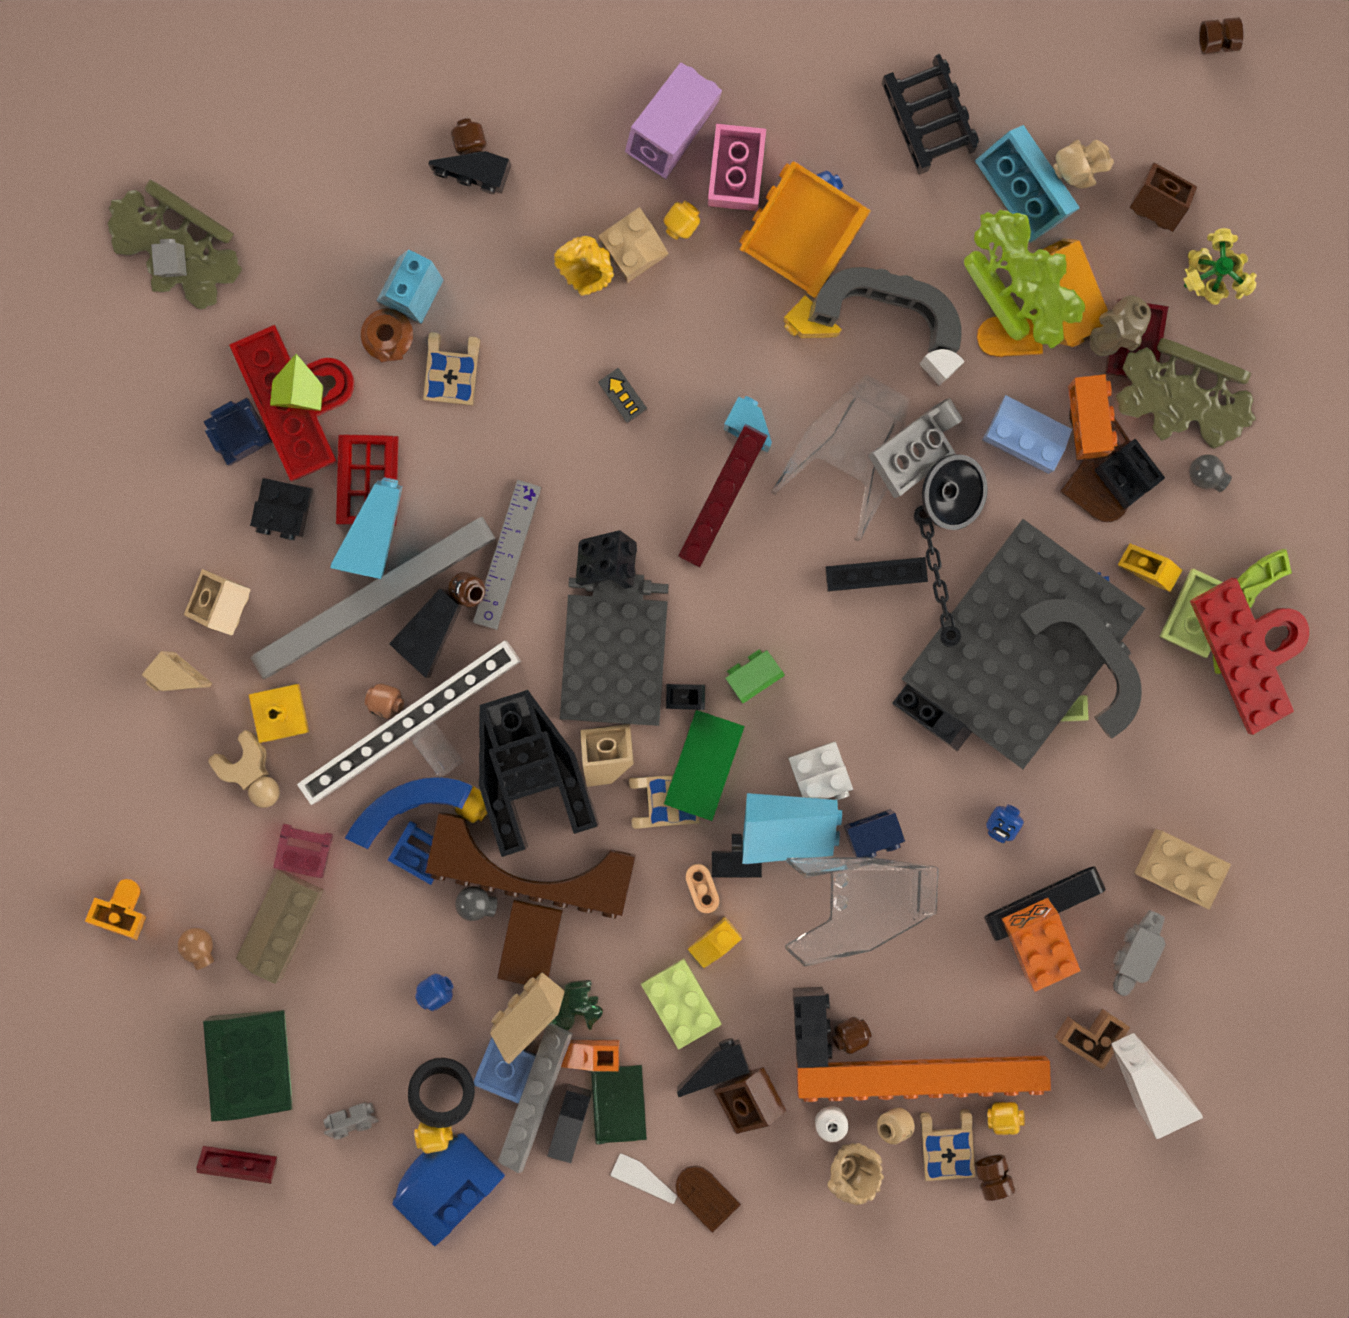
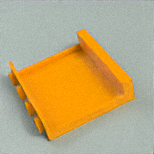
[739,161,871,298]

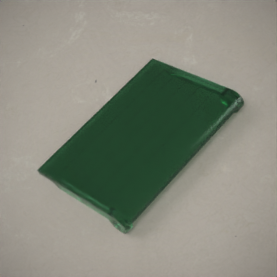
[591,1065,647,1145]

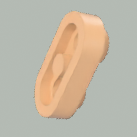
[686,864,719,913]

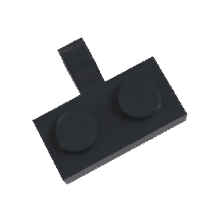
[712,834,762,878]

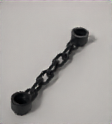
[913,505,961,647]

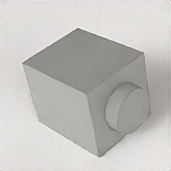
[151,239,187,278]

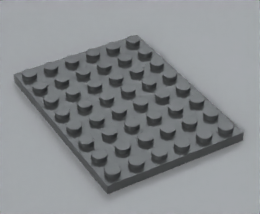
[902,519,1146,769]

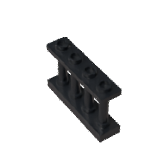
[881,53,979,175]

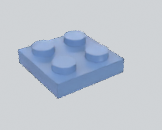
[474,1037,536,1103]

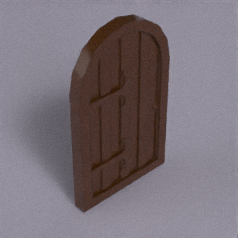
[1060,459,1127,522]
[675,1166,741,1233]

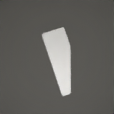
[611,1154,677,1204]

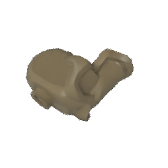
[1090,295,1151,356]

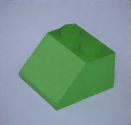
[725,649,785,703]

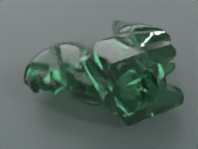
[549,980,603,1031]

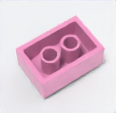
[708,124,766,211]

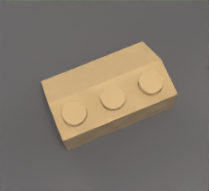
[490,973,565,1064]

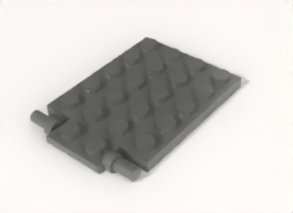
[560,574,669,726]

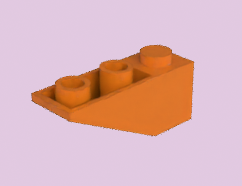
[561,1040,620,1071]

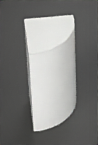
[919,349,965,386]

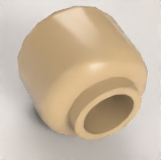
[877,1108,915,1144]

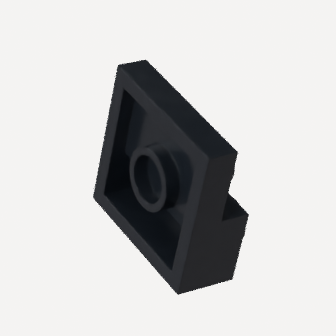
[250,478,313,541]

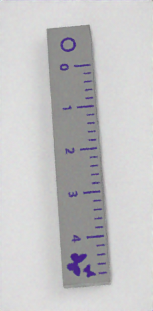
[473,480,542,630]

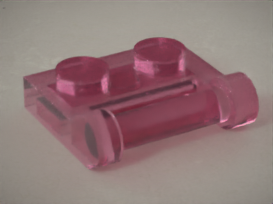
[273,824,333,878]

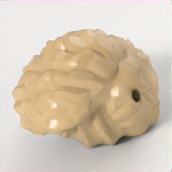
[827,1143,884,1205]

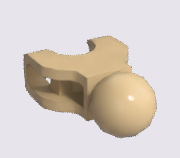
[209,730,280,808]

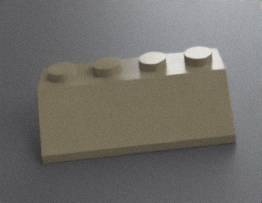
[236,868,324,984]

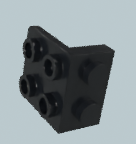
[575,530,637,589]

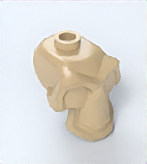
[1053,139,1114,189]

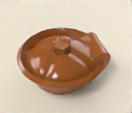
[361,308,413,363]

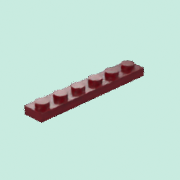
[678,424,768,568]

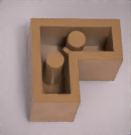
[1055,1008,1130,1070]

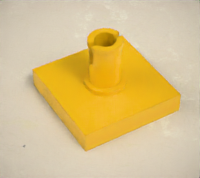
[248,684,309,743]

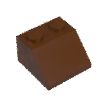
[1129,162,1197,232]
[713,1067,787,1134]

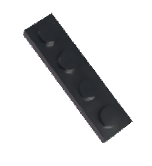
[825,557,928,592]

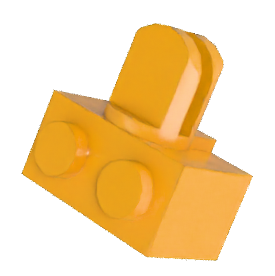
[85,879,146,940]

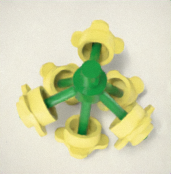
[1183,228,1257,305]

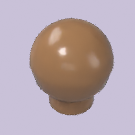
[178,928,214,970]

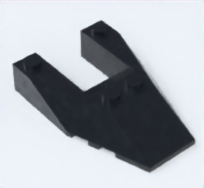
[479,690,599,857]

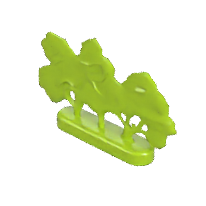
[964,210,1085,349]

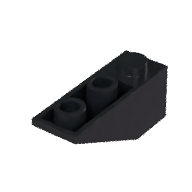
[428,151,511,195]
[892,684,972,752]

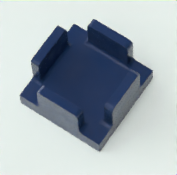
[203,398,272,466]

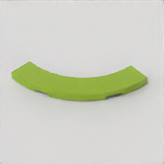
[1213,549,1292,674]

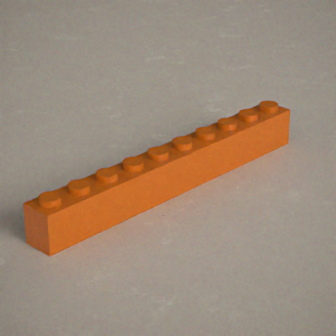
[796,1056,1051,1102]

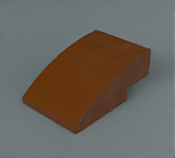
[497,900,563,985]

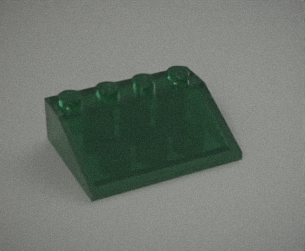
[203,1010,293,1122]

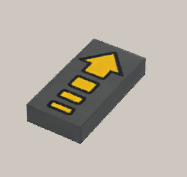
[598,368,647,423]

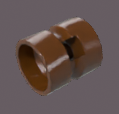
[1199,17,1243,54]
[974,1154,1016,1201]

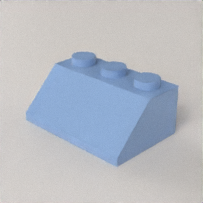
[982,395,1072,474]

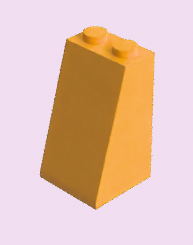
[1033,238,1108,347]

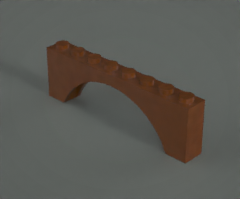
[425,812,635,919]

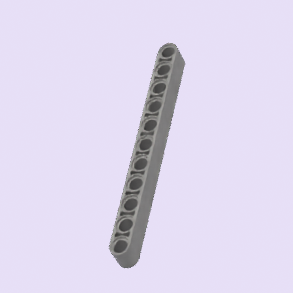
[250,517,495,679]

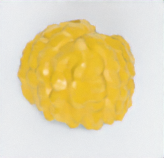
[554,236,614,296]

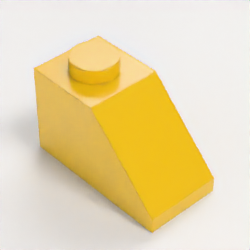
[783,295,842,338]
[1118,543,1182,592]
[687,917,742,968]

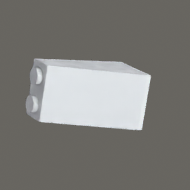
[1111,1033,1203,1139]

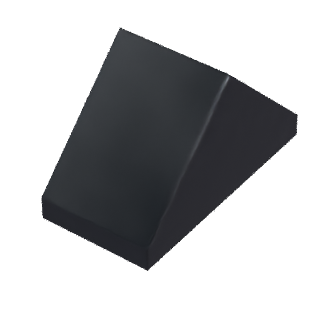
[666,684,705,710]

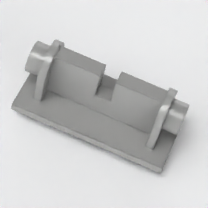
[323,1102,379,1139]

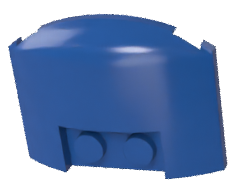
[392,1133,505,1247]

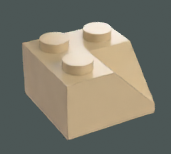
[598,207,669,283]

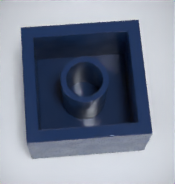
[843,809,905,860]

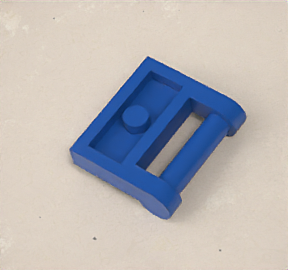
[388,821,435,885]

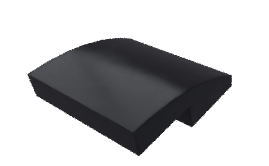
[1094,438,1165,509]

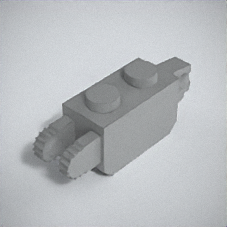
[1113,910,1166,996]

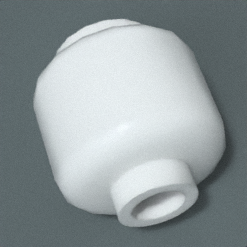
[815,1106,848,1142]

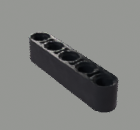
[984,866,1106,941]

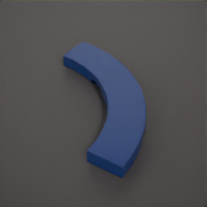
[345,777,473,849]

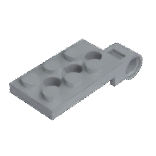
[868,398,963,498]

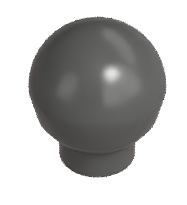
[1189,454,1232,493]
[455,886,497,921]

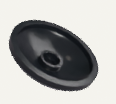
[922,454,988,530]

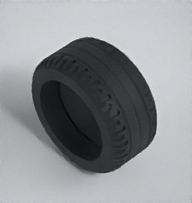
[408,1058,475,1128]

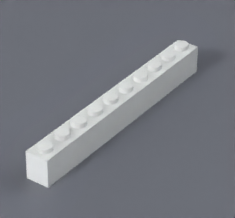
[297,641,521,805]

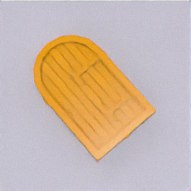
[977,314,1043,357]

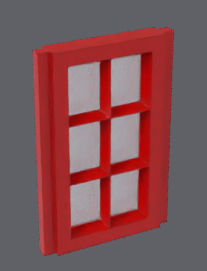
[336,434,399,526]

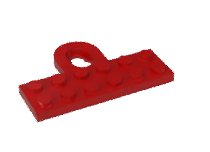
[229,324,355,482]
[1190,578,1309,735]

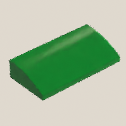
[663,710,745,821]

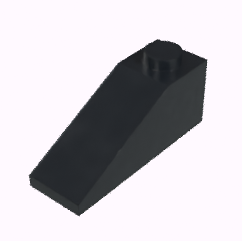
[677,1038,750,1098]
[547,1084,592,1163]

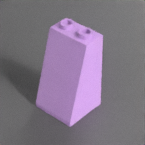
[625,62,722,179]

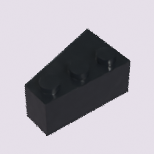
[389,589,462,678]
[793,987,832,1068]

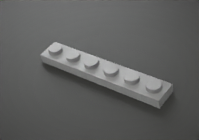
[498,1023,573,1173]

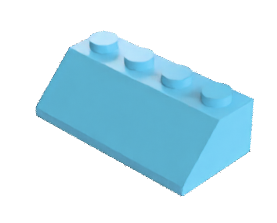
[974,125,1080,243]

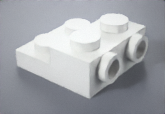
[788,741,853,800]

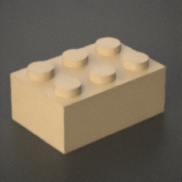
[1134,829,1231,910]

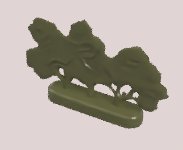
[107,179,242,309]
[1116,338,1256,449]

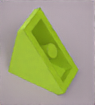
[270,353,324,411]

